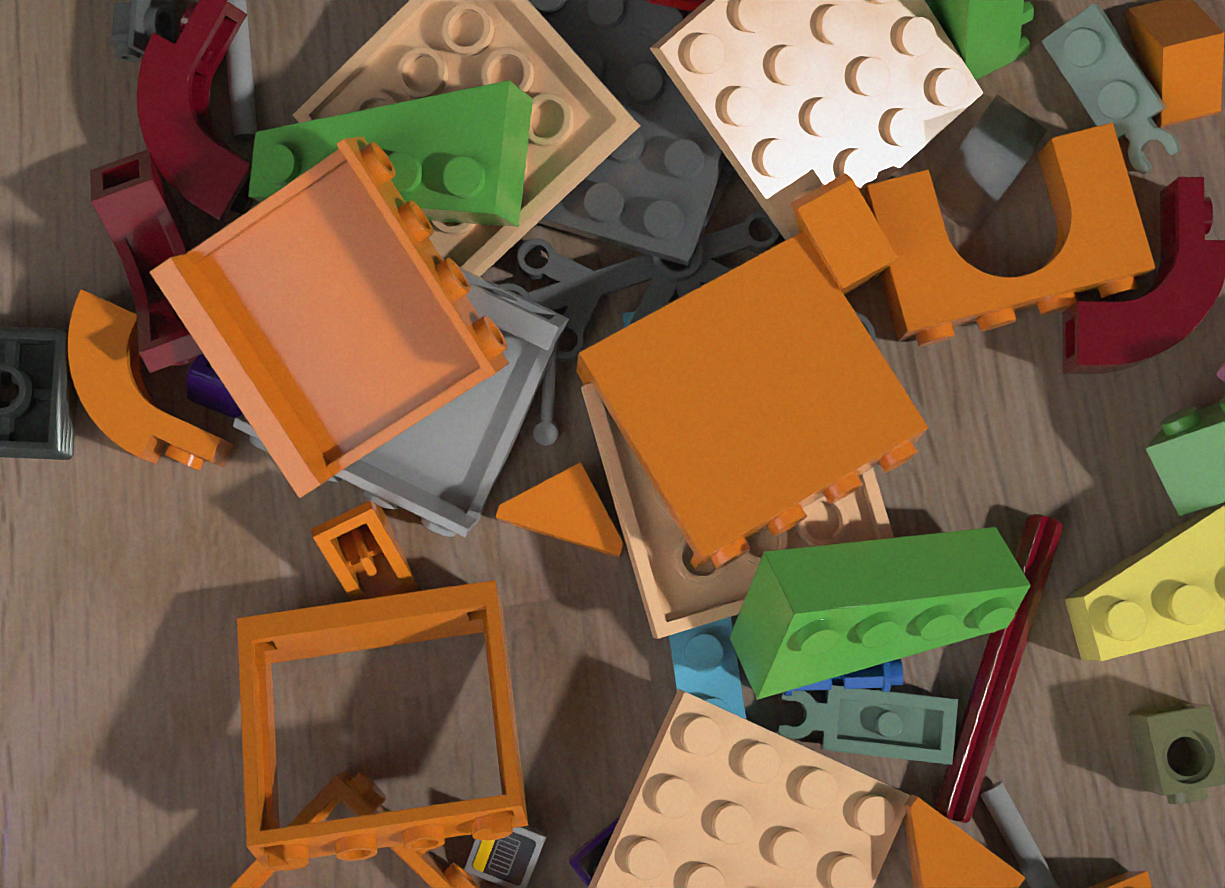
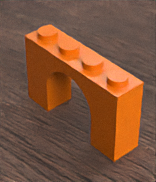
[864,122,1155,347]

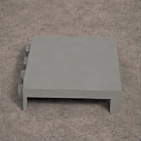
[233,267,569,537]

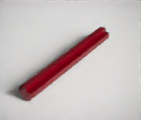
[935,514,1063,823]

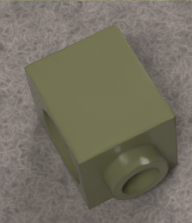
[1129,703,1225,804]

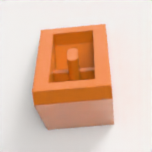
[1125,0,1225,127]
[791,173,898,295]
[495,462,623,558]
[310,501,421,601]
[903,791,1026,888]

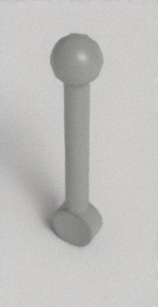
[533,348,560,446]

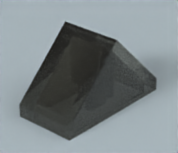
[933,94,1048,231]

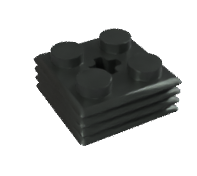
[0,326,78,460]

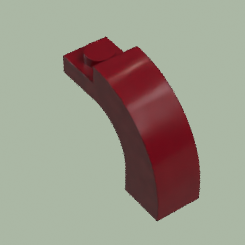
[137,0,254,223]
[90,149,203,373]
[1062,177,1225,374]

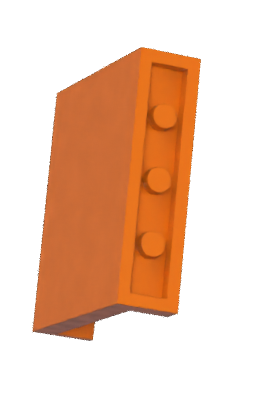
[150,137,509,498]
[576,231,929,570]

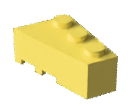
[1064,502,1225,661]

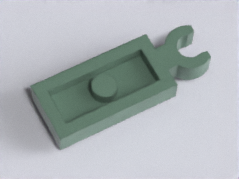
[1041,3,1181,174]
[776,685,958,765]

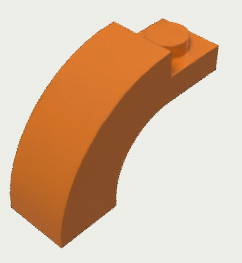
[68,289,234,471]

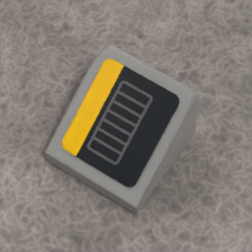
[464,825,548,888]

